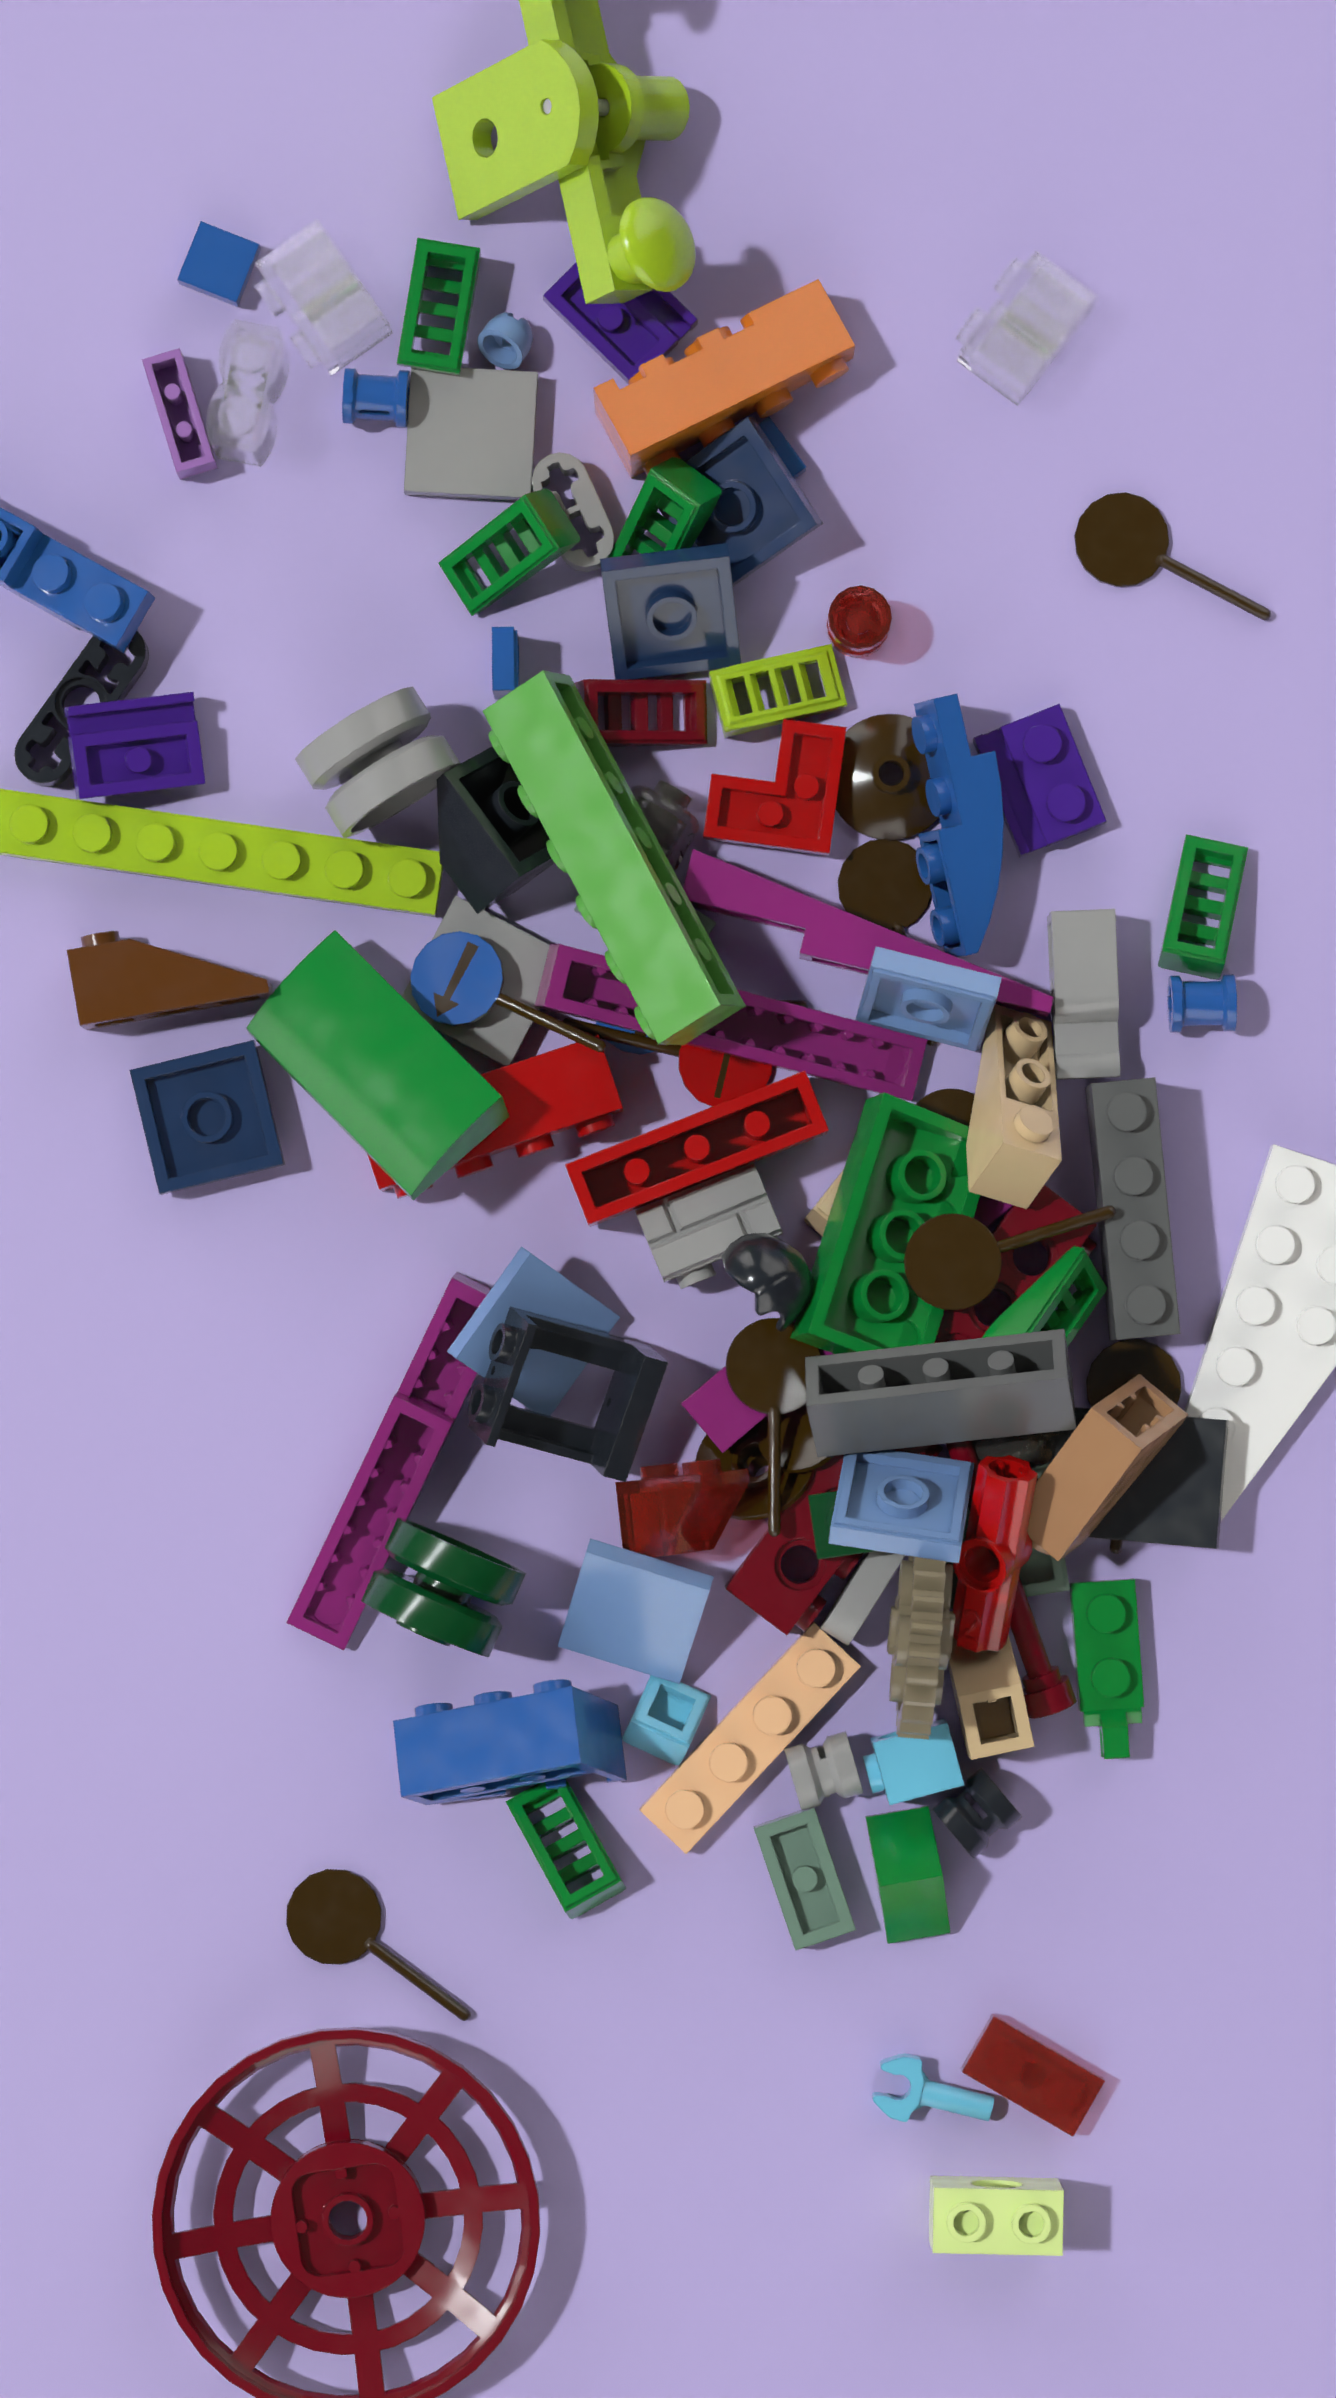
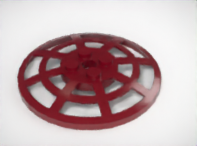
[152,2027,541,2398]

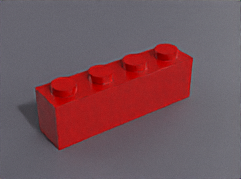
[367,1035,624,1199]
[565,1071,829,1227]

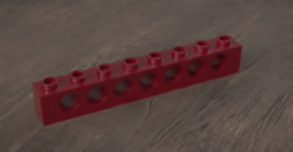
[724,1185,1097,1635]

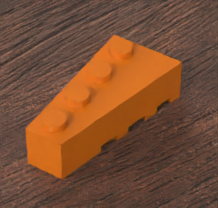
[593,279,855,479]

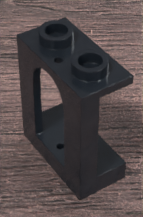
[468,1306,668,1482]

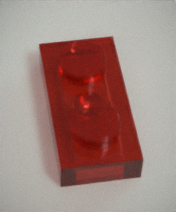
[960,2013,1105,2137]

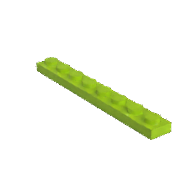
[0,789,443,917]

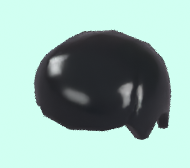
[721,1233,814,1332]

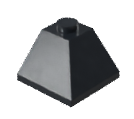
[436,746,555,914]

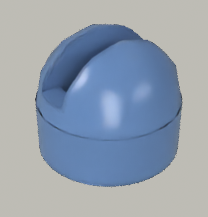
[477,312,534,369]

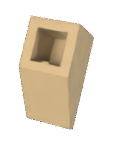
[948,1635,1035,1760]

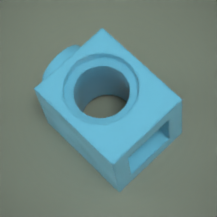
[862,1718,964,1805]

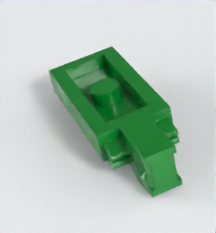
[1070,1578,1144,1759]

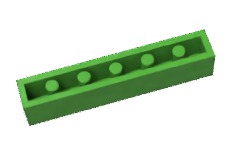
[483,670,746,1045]

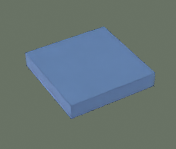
[856,947,1002,1051]
[447,1246,620,1416]
[829,1450,974,1563]
[558,1538,714,1684]

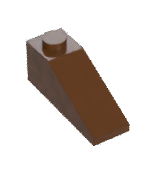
[67,931,273,1030]

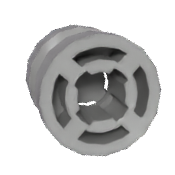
[784,1731,863,1811]

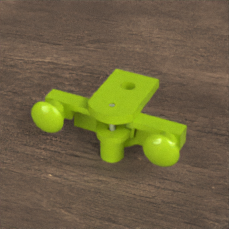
[432,0,696,304]

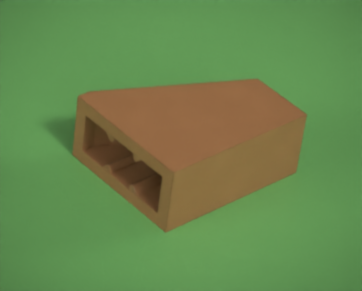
[1027,1374,1188,1562]

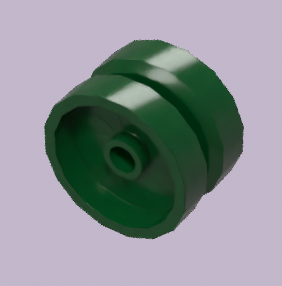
[361,1517,526,1657]

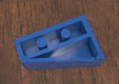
[393,1679,627,1805]

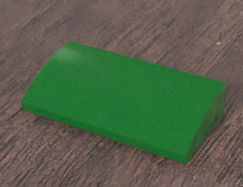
[246,930,510,1200]
[790,1092,980,1354]

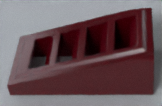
[574,679,708,747]

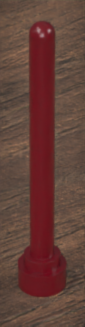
[946,1441,1077,1719]

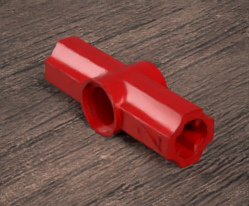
[953,1455,1038,1653]

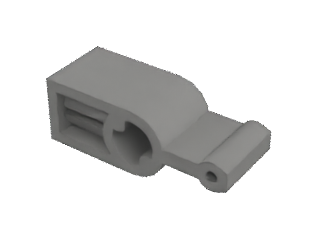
[1047,909,1120,1080]

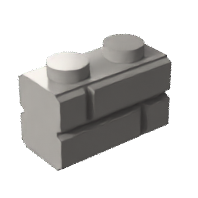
[635,1162,783,1289]

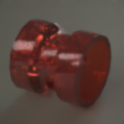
[826,585,892,658]

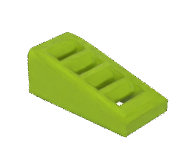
[709,644,847,738]

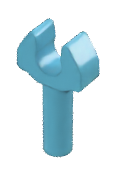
[872,2053,994,2122]

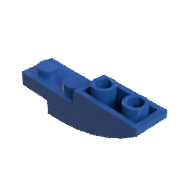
[0,507,155,653]
[911,694,1004,957]

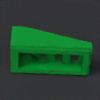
[397,238,481,376]
[609,457,722,558]
[438,488,580,616]
[1158,834,1248,979]
[982,1246,1107,1348]
[505,1779,626,1919]

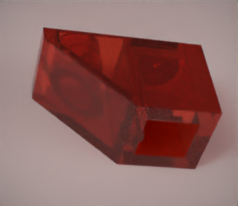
[615,1459,749,1557]

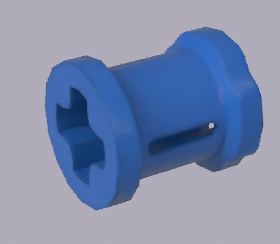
[342,368,410,428]
[1167,974,1237,1033]

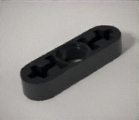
[14,631,149,787]

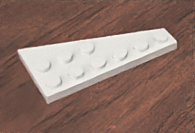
[1184,1144,1336,1521]

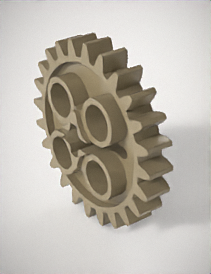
[887,1556,955,1740]

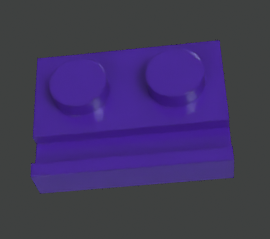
[543,262,698,384]
[64,692,206,800]
[972,703,1107,858]

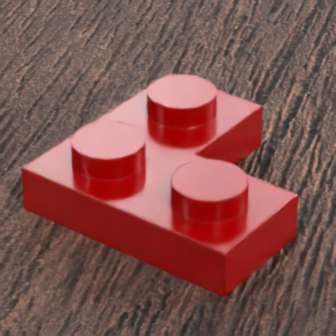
[703,719,847,856]

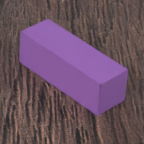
[142,348,218,480]

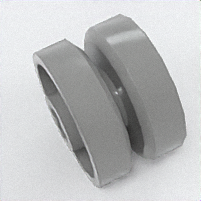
[295,686,460,838]

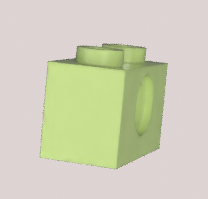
[929,2175,1064,2256]

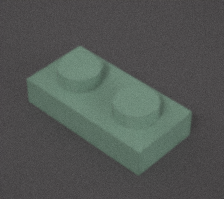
[753,1808,856,1951]

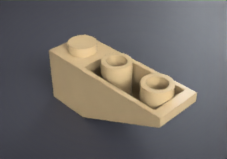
[966,1004,1062,1209]

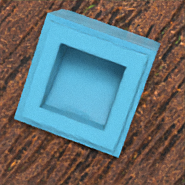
[622,1675,711,1766]

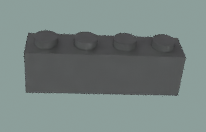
[1085,1077,1181,1341]
[805,1329,1076,1457]

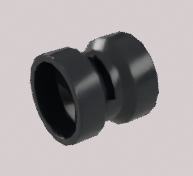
[933,1768,1022,1858]

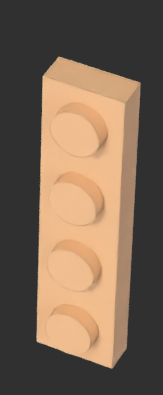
[639,1622,861,1854]

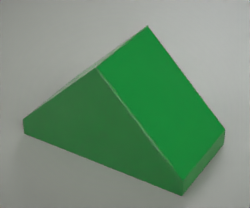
[865,1805,951,1944]

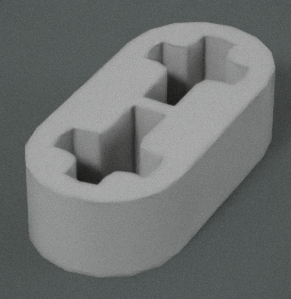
[532,452,615,572]
[820,1551,905,1645]

